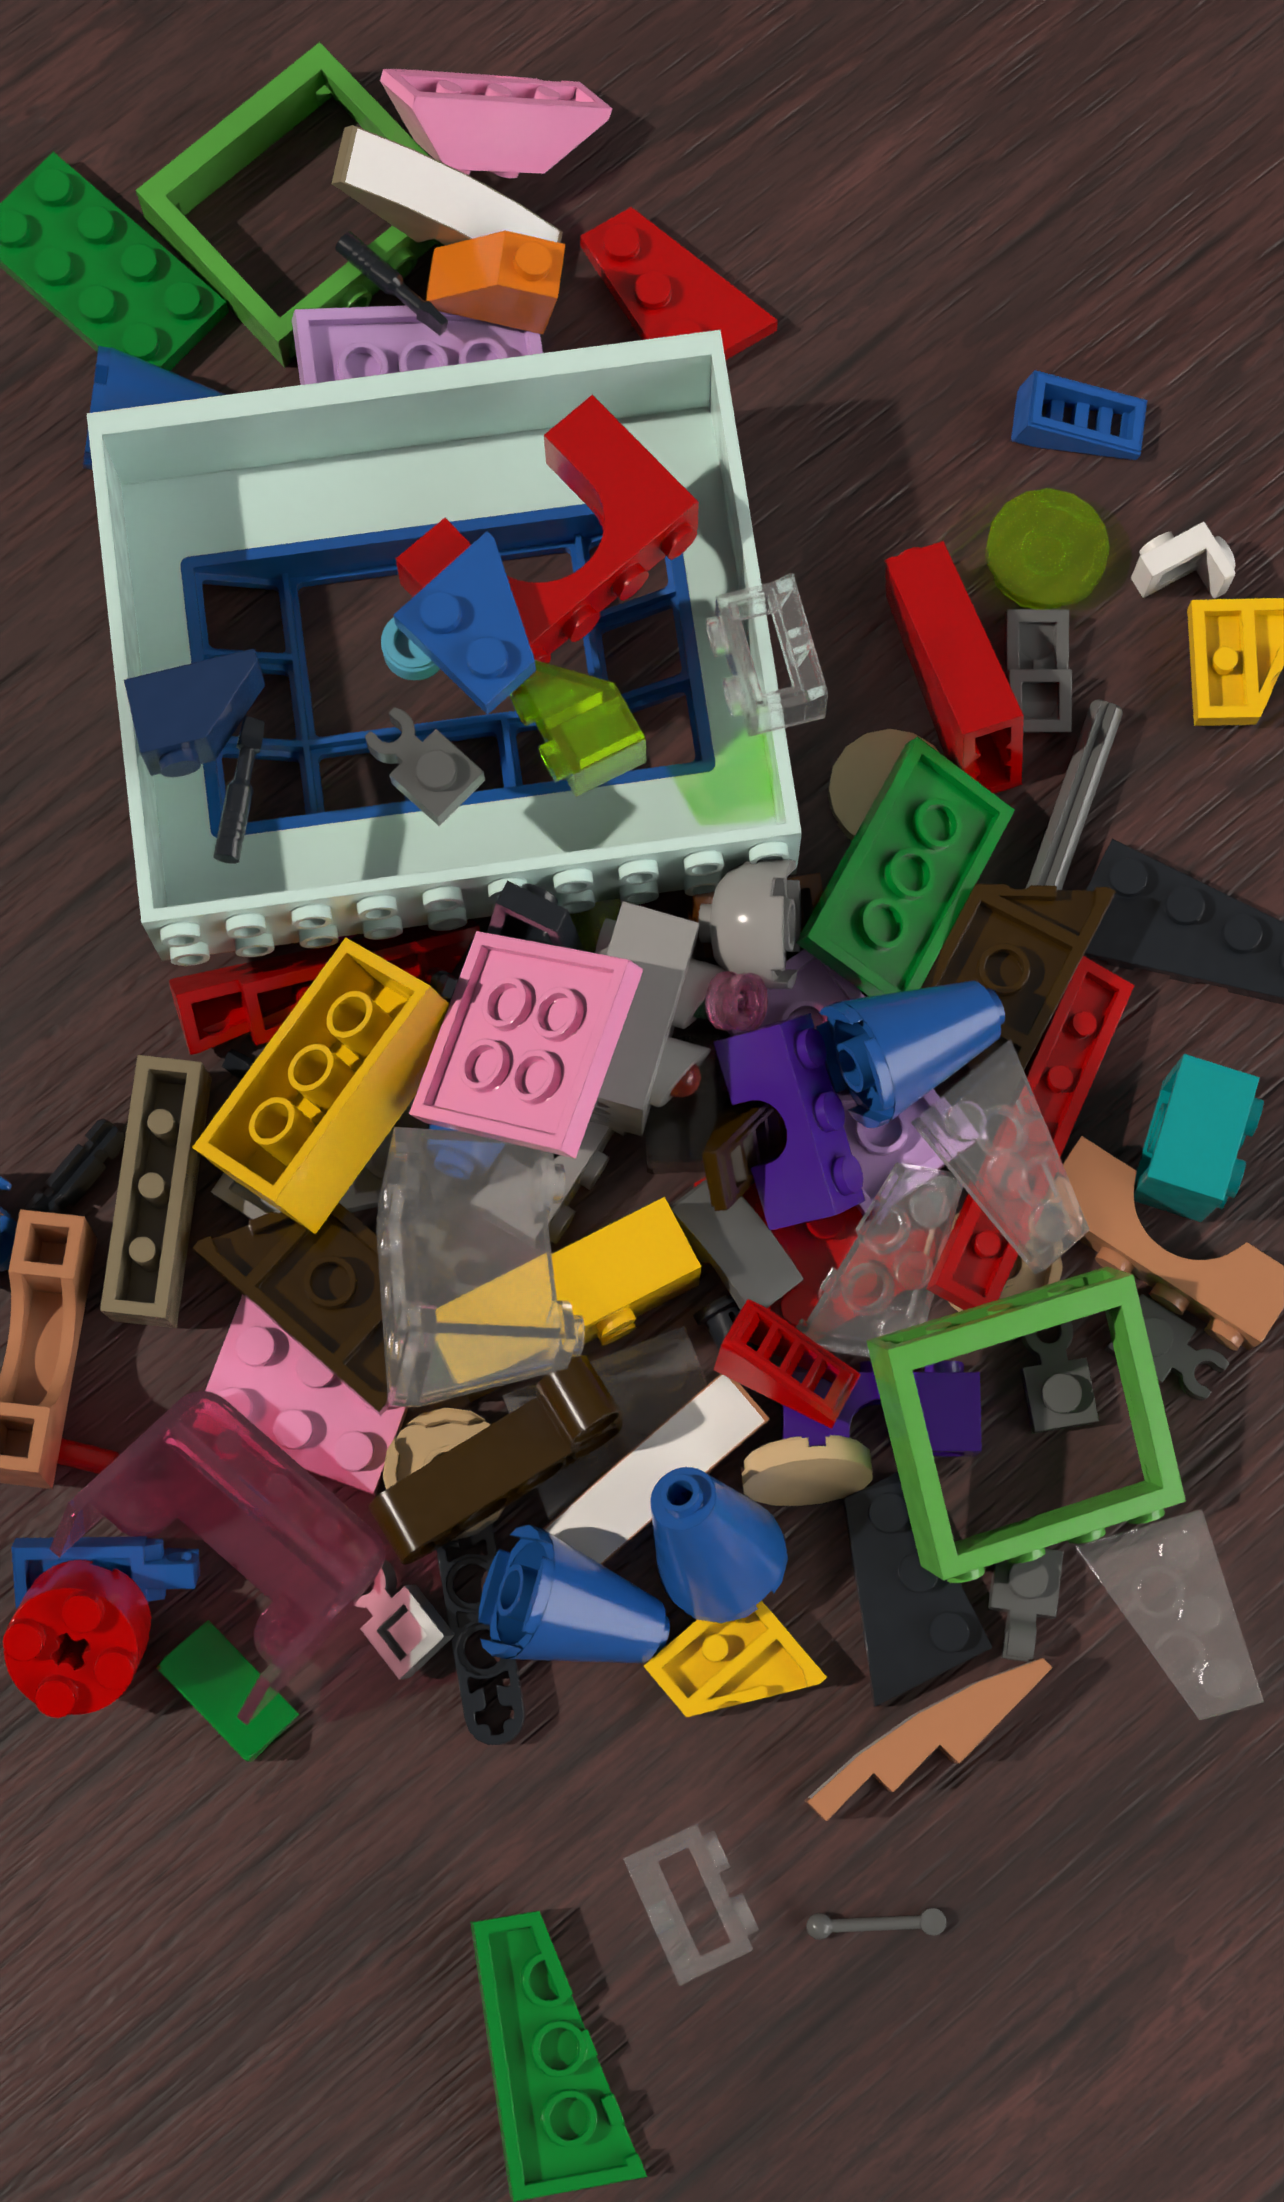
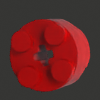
[3,1559,151,1718]

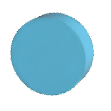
[381,617,440,680]

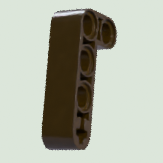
[368,1355,623,1565]

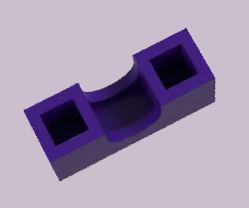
[714,1013,866,1231]
[781,1361,982,1457]

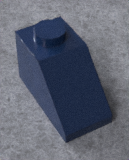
[124,649,265,777]

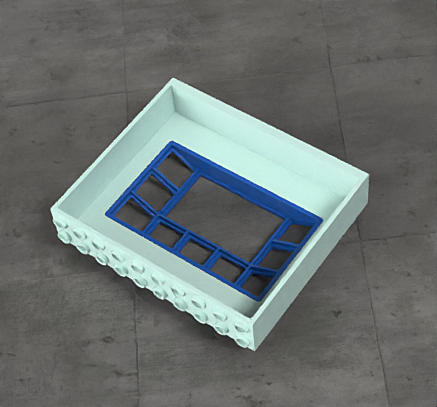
[87,330,802,966]

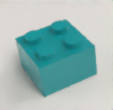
[1134,1054,1264,1222]

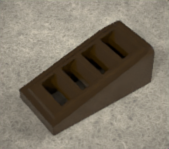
[702,1096,787,1211]

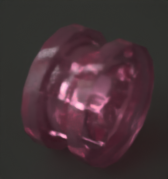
[705,971,768,1032]

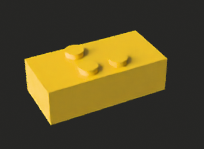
[192,937,449,1234]
[427,1197,701,1403]

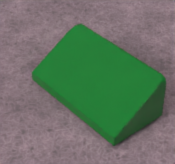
[156,1620,300,1762]

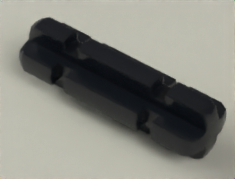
[24,1118,126,1214]

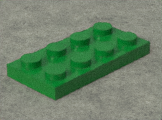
[0,151,229,371]
[796,737,1015,997]

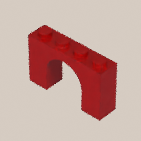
[396,395,699,684]

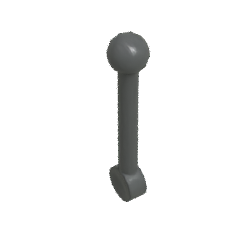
[806,1908,947,1940]

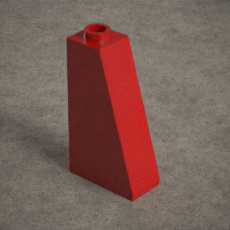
[885,541,1024,794]

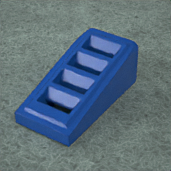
[1011,370,1147,460]

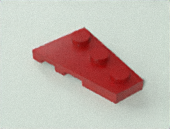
[580,207,778,360]

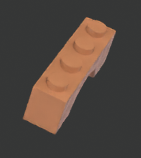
[1036,1136,1284,1351]
[0,1209,97,1489]

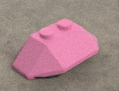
[380,69,612,178]

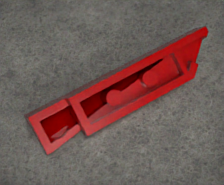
[168,919,480,1055]

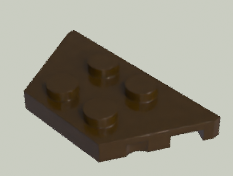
[921,884,1116,1109]
[192,1203,423,1416]

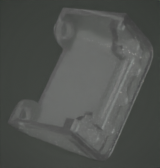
[377,1127,584,1407]

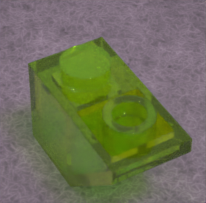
[509,660,646,797]

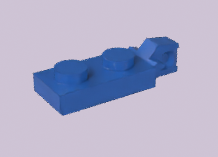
[11,1536,200,1608]

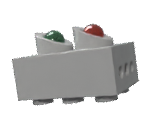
[589,901,731,1136]

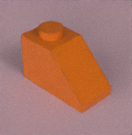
[425,230,566,335]

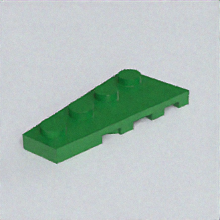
[470,1910,647,2202]

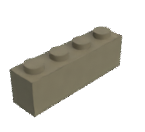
[100,1055,212,1328]

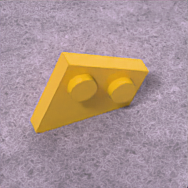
[1187,598,1284,726]
[643,1600,827,1718]

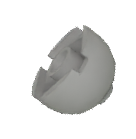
[698,859,802,989]

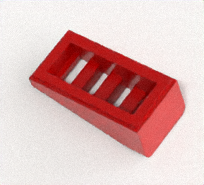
[714,1299,861,1429]

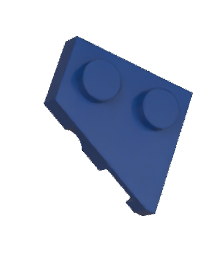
[393,531,536,715]

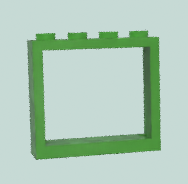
[136,42,444,368]
[866,1266,1186,1583]

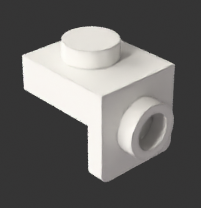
[1131,522,1235,599]

